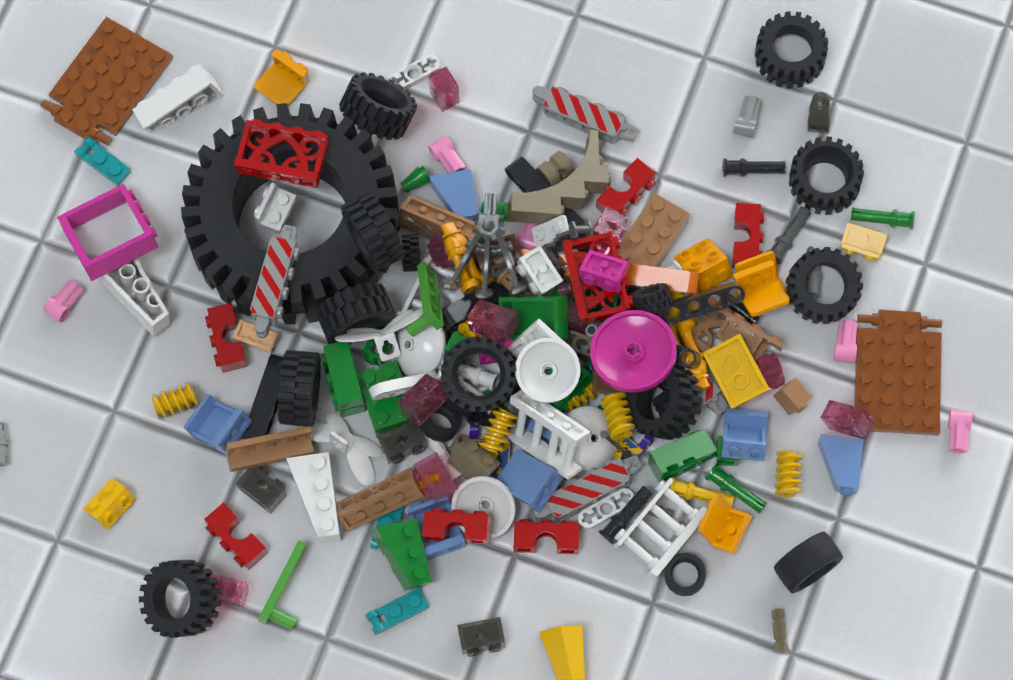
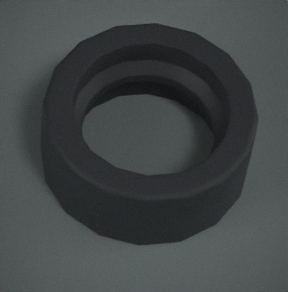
[419,400,462,442]
[664,553,706,596]

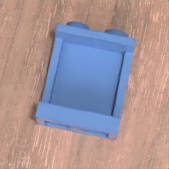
[184,394,252,454]
[722,408,768,461]
[497,448,563,513]
[407,494,466,561]

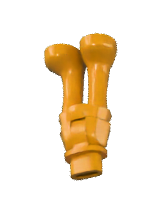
[441,222,494,294]
[668,318,710,390]

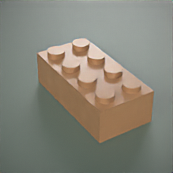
[616,193,690,267]

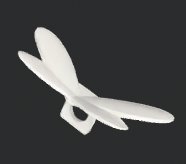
[335,308,423,361]
[300,412,382,486]

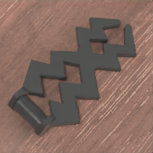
[542,220,593,253]

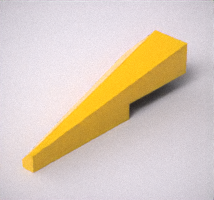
[540,625,585,680]

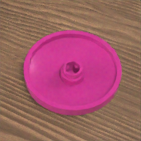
[590,310,677,392]

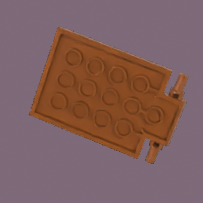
[40,17,173,146]
[853,310,942,436]

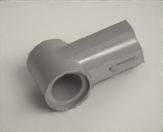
[733,95,761,138]

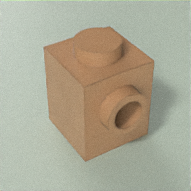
[773,378,812,415]

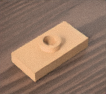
[232,319,279,354]

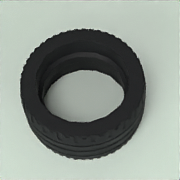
[773,531,843,594]

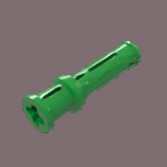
[851,207,915,230]
[705,464,767,514]

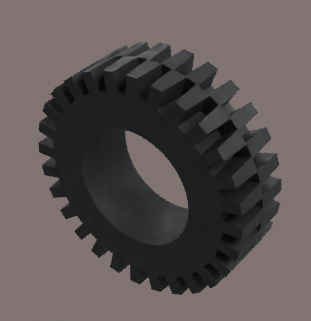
[181,103,400,325]

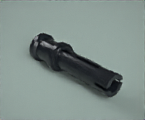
[722,158,786,177]
[598,485,653,545]

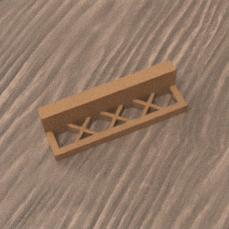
[400,195,479,243]
[225,426,314,472]
[337,467,424,532]

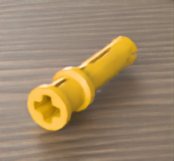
[669,477,734,507]

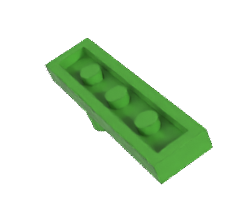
[406,261,444,337]
[258,540,306,631]

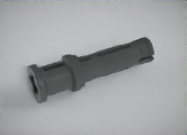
[767,206,811,264]

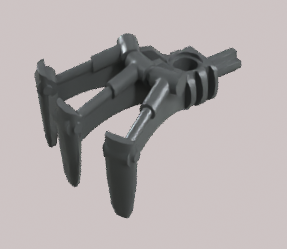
[442,193,528,299]

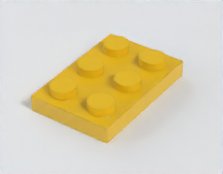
[702,334,770,410]

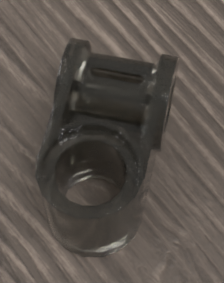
[807,92,830,133]

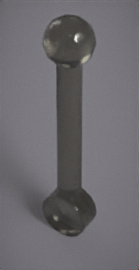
[600,430,632,459]

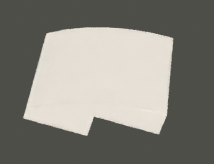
[507,318,566,372]

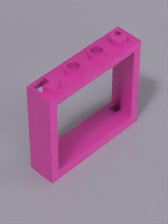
[57,183,159,281]

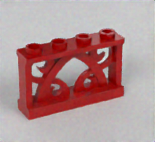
[234,119,329,188]
[562,231,634,326]

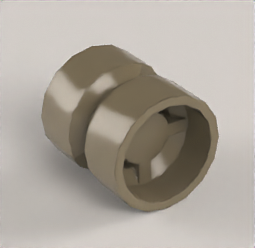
[536,151,575,186]

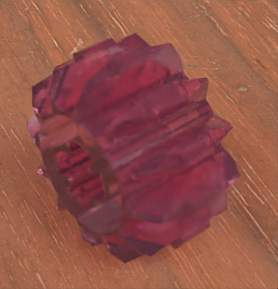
[427,233,454,269]
[756,353,785,390]

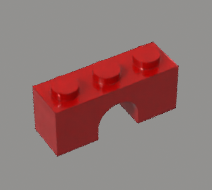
[596,158,656,223]
[732,203,764,268]
[205,303,247,373]
[204,502,268,570]
[422,508,492,545]
[513,519,579,555]

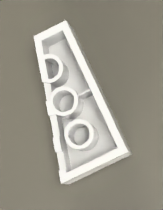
[132,64,224,134]
[99,259,170,337]
[286,452,341,544]

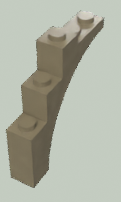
[507,130,612,224]

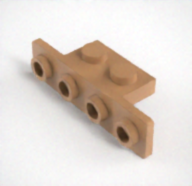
[709,302,783,357]

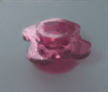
[558,277,573,300]

